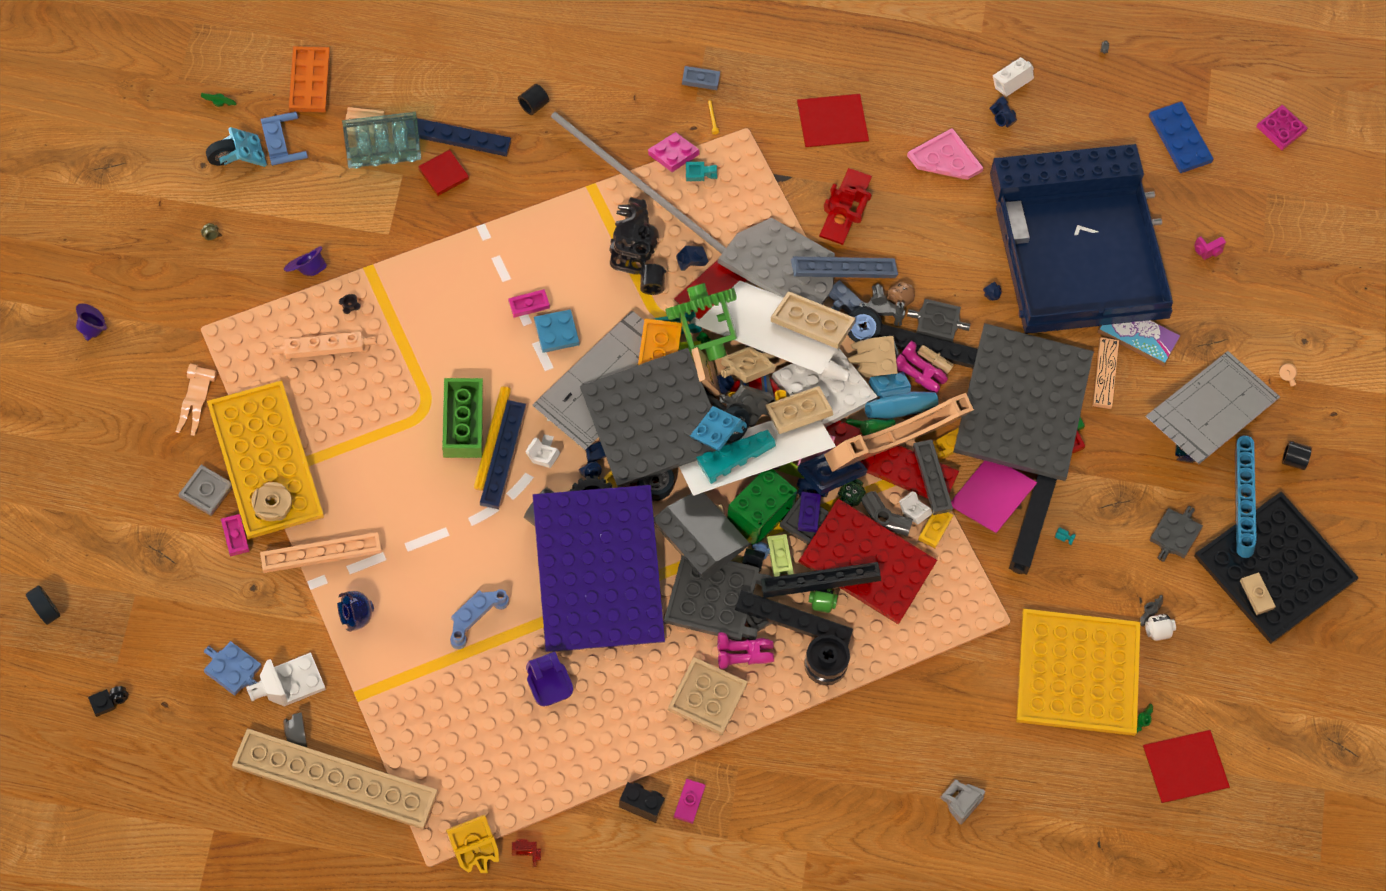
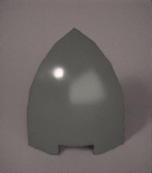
[283,712,307,747]

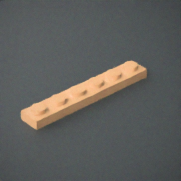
[260,532,381,573]

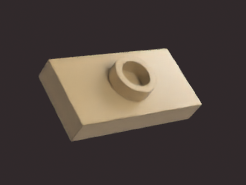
[1240,573,1276,615]

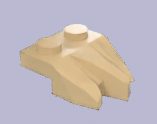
[847,336,898,378]

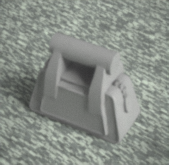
[940,779,985,824]

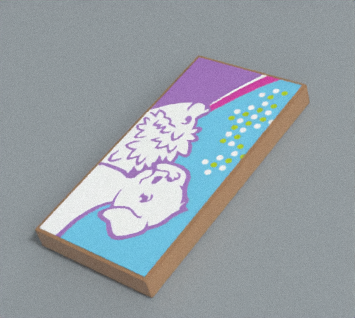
[1097,320,1181,367]

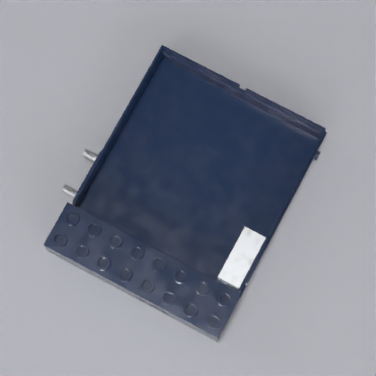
[990,144,1173,334]

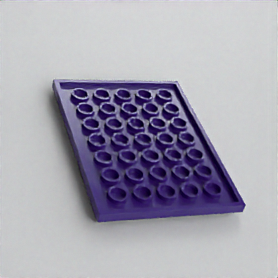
[532,485,665,652]

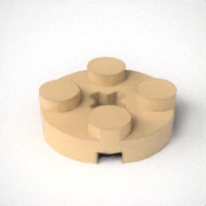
[252,482,292,521]

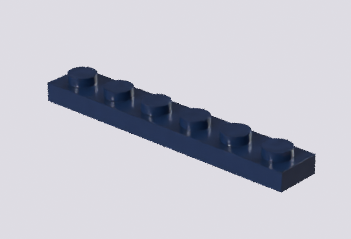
[400,116,511,157]
[480,400,526,510]

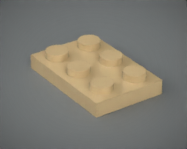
[766,386,833,434]

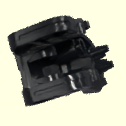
[609,197,659,275]

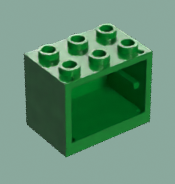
[727,469,797,546]

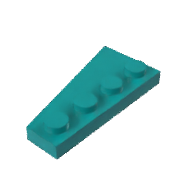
[696,430,776,484]

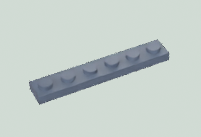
[791,256,898,278]

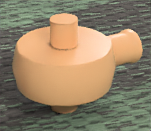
[1279,363,1297,386]

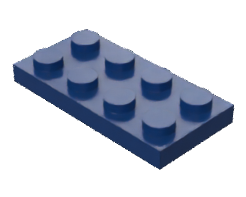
[1149,102,1214,173]

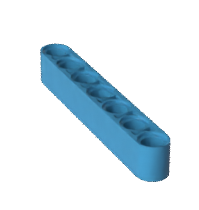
[1235,436,1256,558]

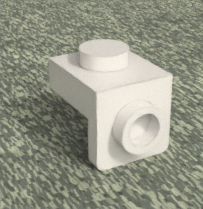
[526,438,560,468]
[899,491,932,524]

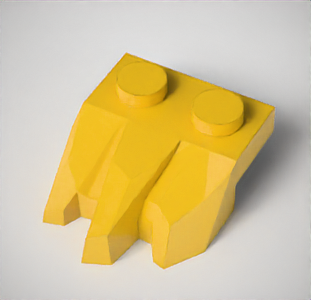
[446,815,499,873]

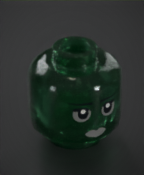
[837,479,866,507]

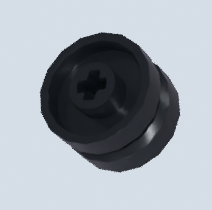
[804,635,850,685]

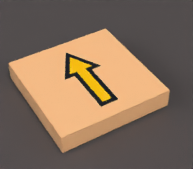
[691,347,721,397]

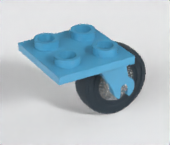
[690,406,750,451]

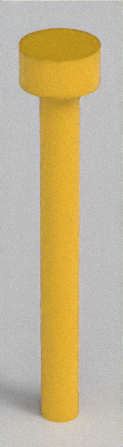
[708,100,719,135]

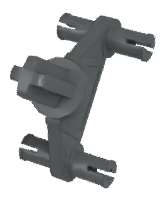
[859,283,905,327]

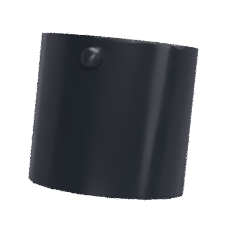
[518,84,549,115]
[639,264,666,295]
[1282,441,1312,470]

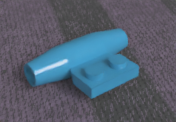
[865,372,938,419]

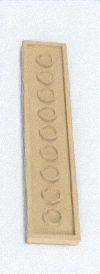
[232,728,438,830]

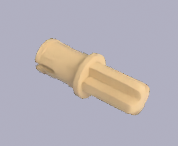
[917,345,954,374]

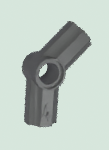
[861,491,913,536]

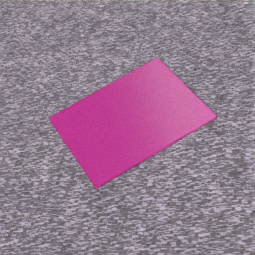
[951,460,1037,533]

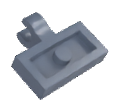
[829,280,863,314]

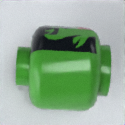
[808,588,838,613]

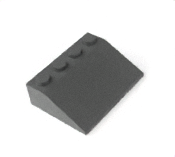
[654,492,750,582]

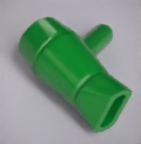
[846,419,896,436]

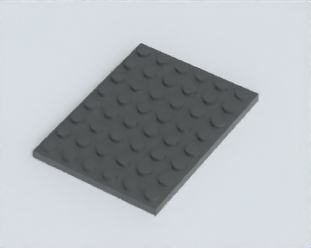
[953,323,1094,481]

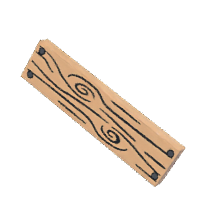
[1092,337,1119,409]

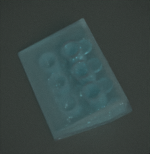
[342,112,421,168]

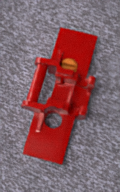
[819,168,872,245]

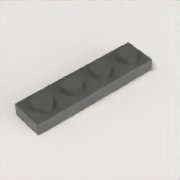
[913,440,953,515]

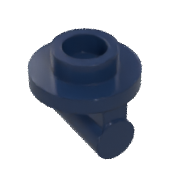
[717,375,735,395]
[579,460,602,478]

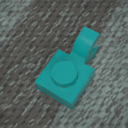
[686,162,717,182]

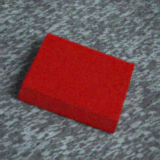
[418,149,469,196]

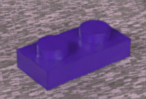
[797,492,821,533]

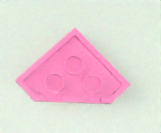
[907,128,983,180]

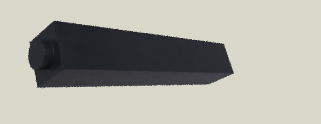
[1008,474,1057,575]

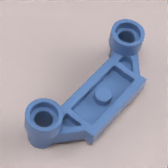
[450,589,509,649]

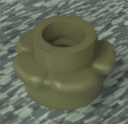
[201,223,219,240]

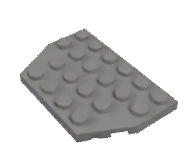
[718,218,835,305]

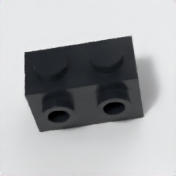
[619,782,665,823]

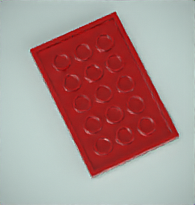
[798,499,937,624]

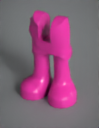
[896,340,948,394]
[717,632,774,669]

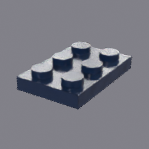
[797,452,868,495]

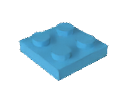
[534,309,579,353]

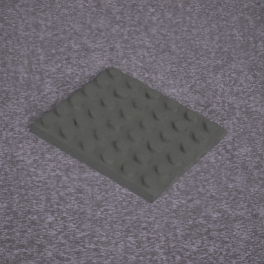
[580,348,726,488]

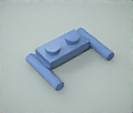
[260,112,308,166]

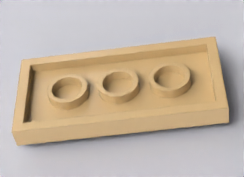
[771,291,855,349]

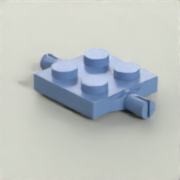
[204,641,261,696]

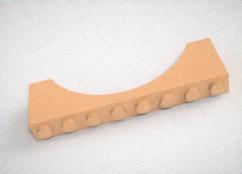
[824,393,974,472]

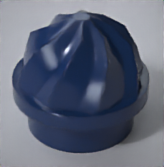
[983,282,1002,300]

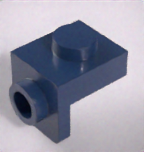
[676,246,709,271]

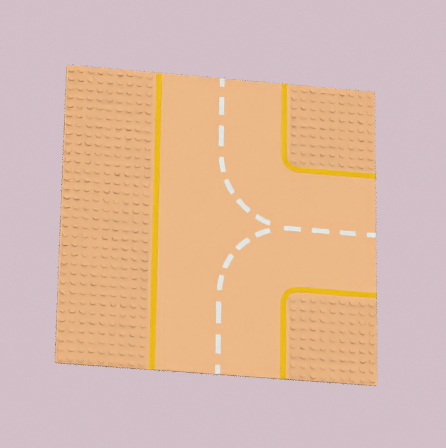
[201,128,1010,867]

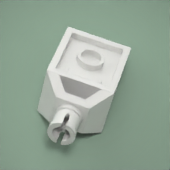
[246,653,326,706]

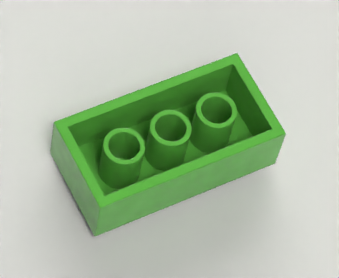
[442,378,483,458]

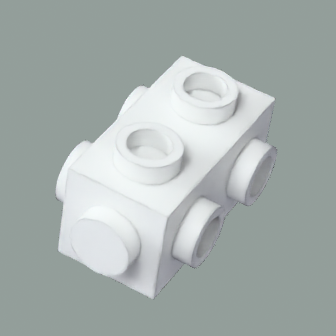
[993,57,1034,97]

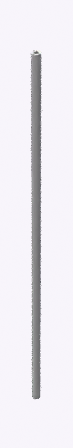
[551,112,726,254]

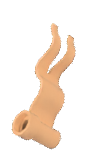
[175,363,217,436]

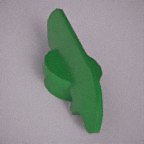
[201,93,237,107]
[1137,703,1153,733]

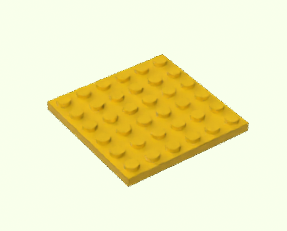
[1016,609,1140,736]

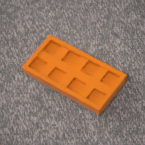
[289,46,330,112]

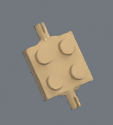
[721,346,775,383]

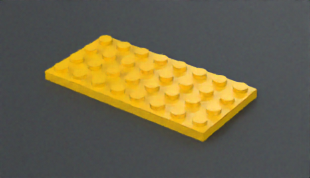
[207,380,324,539]

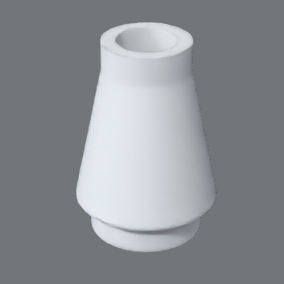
[821,360,850,382]

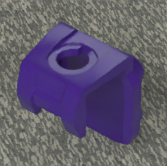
[526,652,573,707]

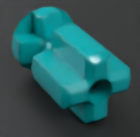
[1055,528,1076,545]

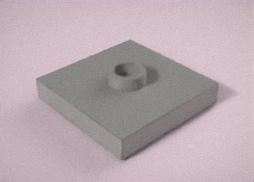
[178,465,232,516]

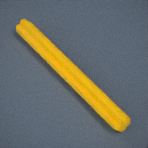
[474,386,511,491]

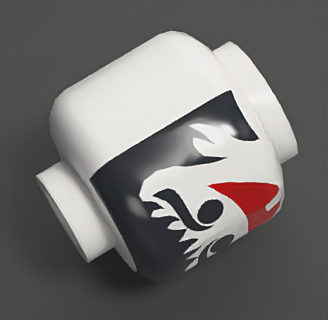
[1145,614,1176,641]

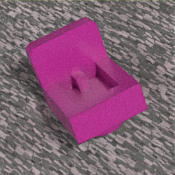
[1194,236,1226,260]

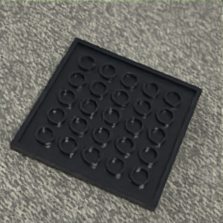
[1194,492,1358,644]

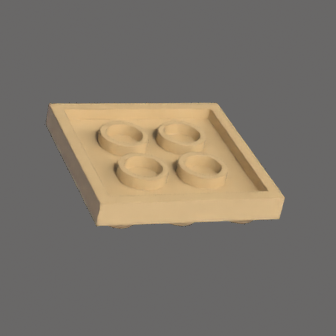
[668,657,748,735]

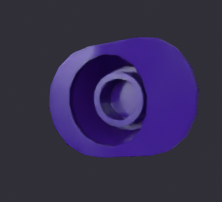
[284,247,327,276]
[76,303,107,341]

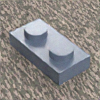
[682,66,720,90]

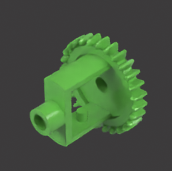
[665,283,738,361]

